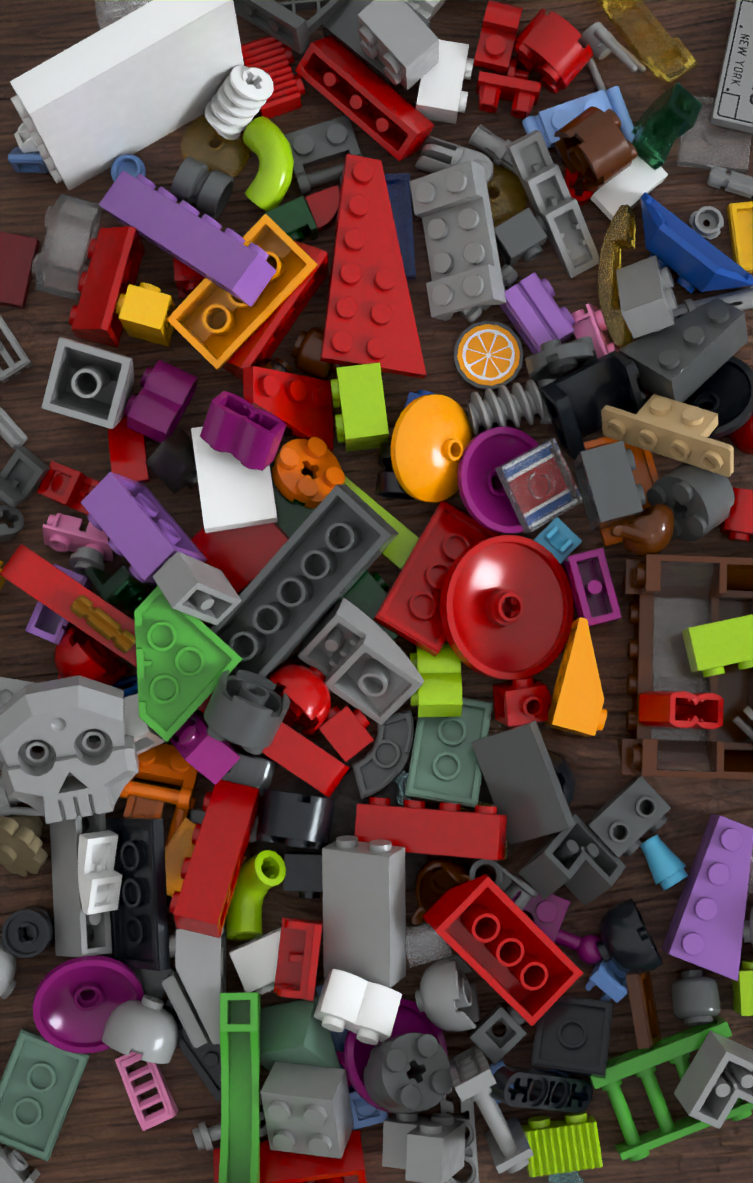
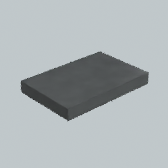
[471,720,575,845]

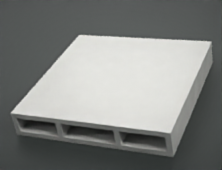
[10,0,244,191]

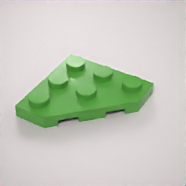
[134,586,242,742]

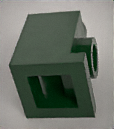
[264,196,318,243]

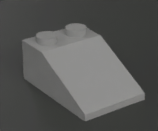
[169,922,227,1044]

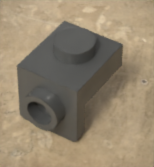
[0,446,50,507]

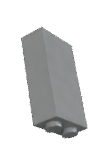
[322,835,406,988]

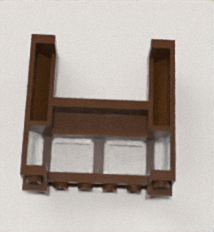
[617,554,753,780]

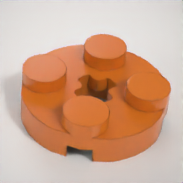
[272,437,345,508]

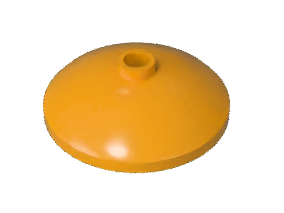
[391,394,474,502]

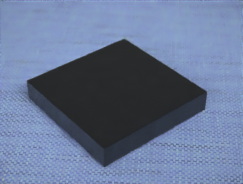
[531,995,613,1079]

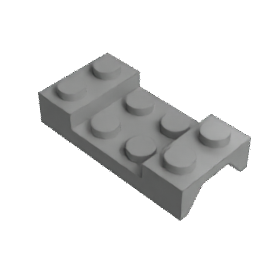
[409,160,506,321]

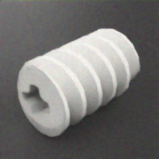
[204,66,274,140]

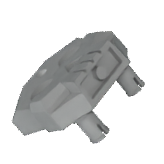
[0,675,139,824]

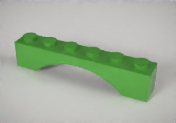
[219,992,261,1183]

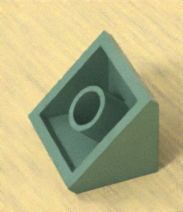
[260,996,341,1071]

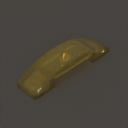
[598,0,698,85]
[598,204,636,348]

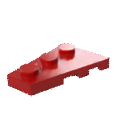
[243,366,333,451]

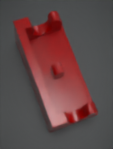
[274,917,323,1001]

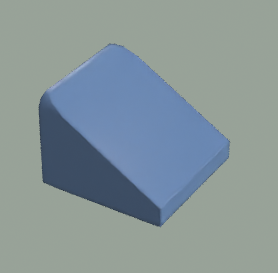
[8,147,49,173]

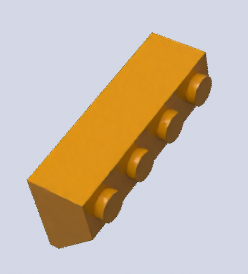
[166,214,318,370]

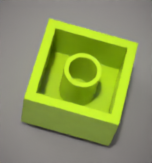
[330,362,389,452]

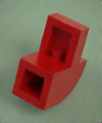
[473,0,523,73]

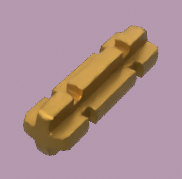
[70,595,136,653]

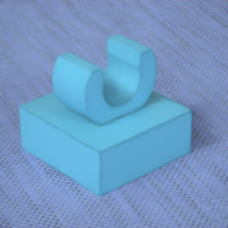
[533,517,582,564]

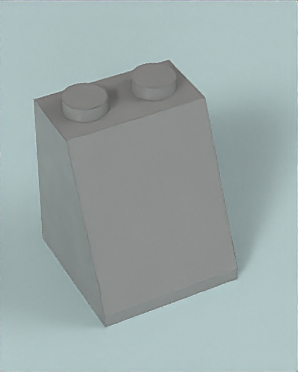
[41,336,135,429]

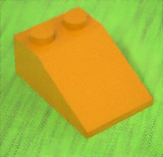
[544,617,607,737]

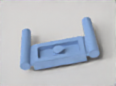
[522,86,643,154]

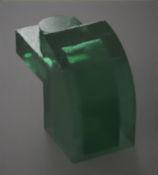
[631,82,703,170]

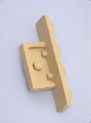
[601,394,734,477]

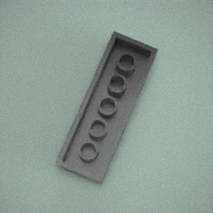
[210,484,399,678]

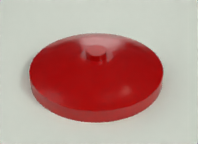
[440,535,574,680]

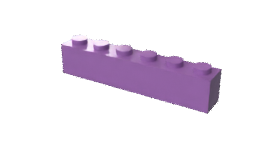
[99,171,277,307]

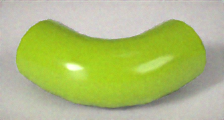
[243,116,294,212]
[226,850,286,941]

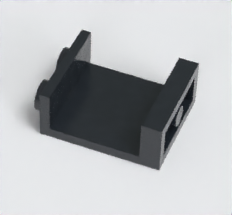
[541,350,647,460]

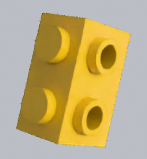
[116,283,176,347]

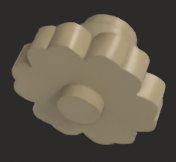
[0,815,48,877]

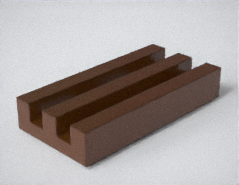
[625,972,662,1049]

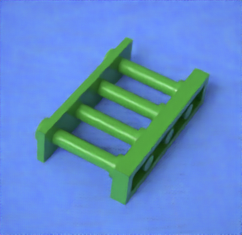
[588,1016,753,1162]

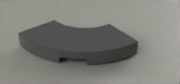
[352,709,415,800]

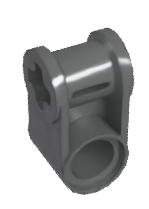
[221,752,277,796]
[469,859,539,910]

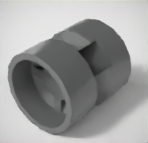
[170,156,235,219]

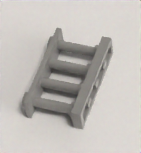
[448,1045,534,1174]

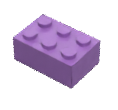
[81,472,207,586]

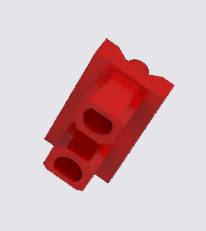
[476,58,542,119]

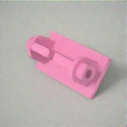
[571,303,619,359]
[42,513,114,562]

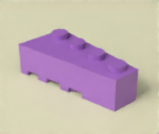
[661,814,753,981]

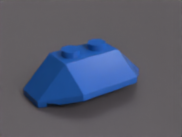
[640,192,753,294]

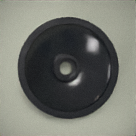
[651,356,753,439]

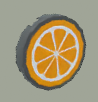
[453,321,524,391]

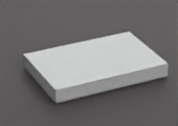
[191,426,278,533]

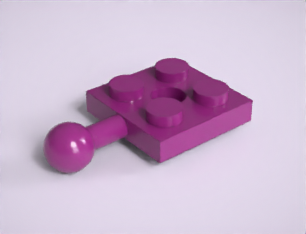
[512,891,602,964]

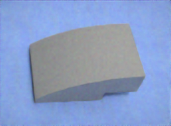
[297,597,424,725]

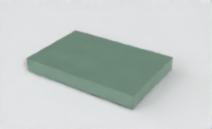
[404,698,493,810]
[0,1027,91,1161]

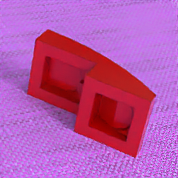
[108,416,150,483]
[37,461,100,515]

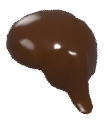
[612,503,675,557]
[411,857,471,926]

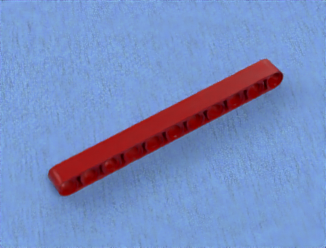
[0,543,349,798]

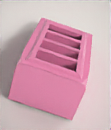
[115,1051,179,1131]

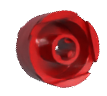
[513,8,593,94]

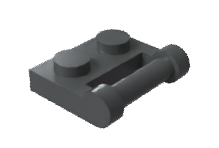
[284,115,363,195]

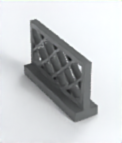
[233,0,348,54]

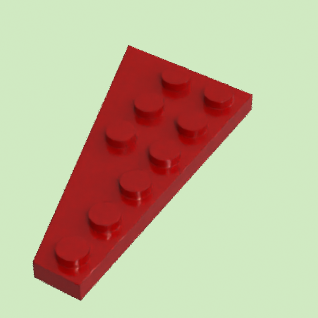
[320,154,426,379]

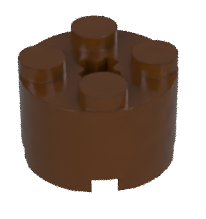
[554,106,638,192]

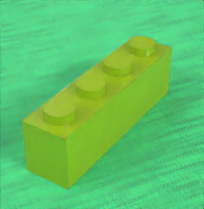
[682,614,753,678]

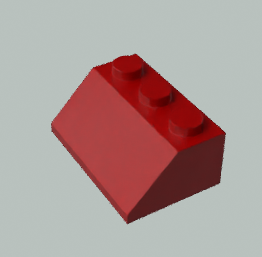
[69,226,145,348]

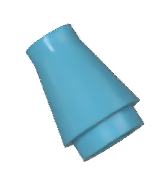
[640,834,689,891]

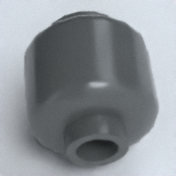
[670,970,721,1026]

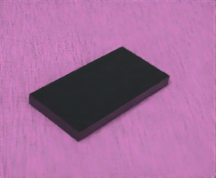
[106,817,170,971]

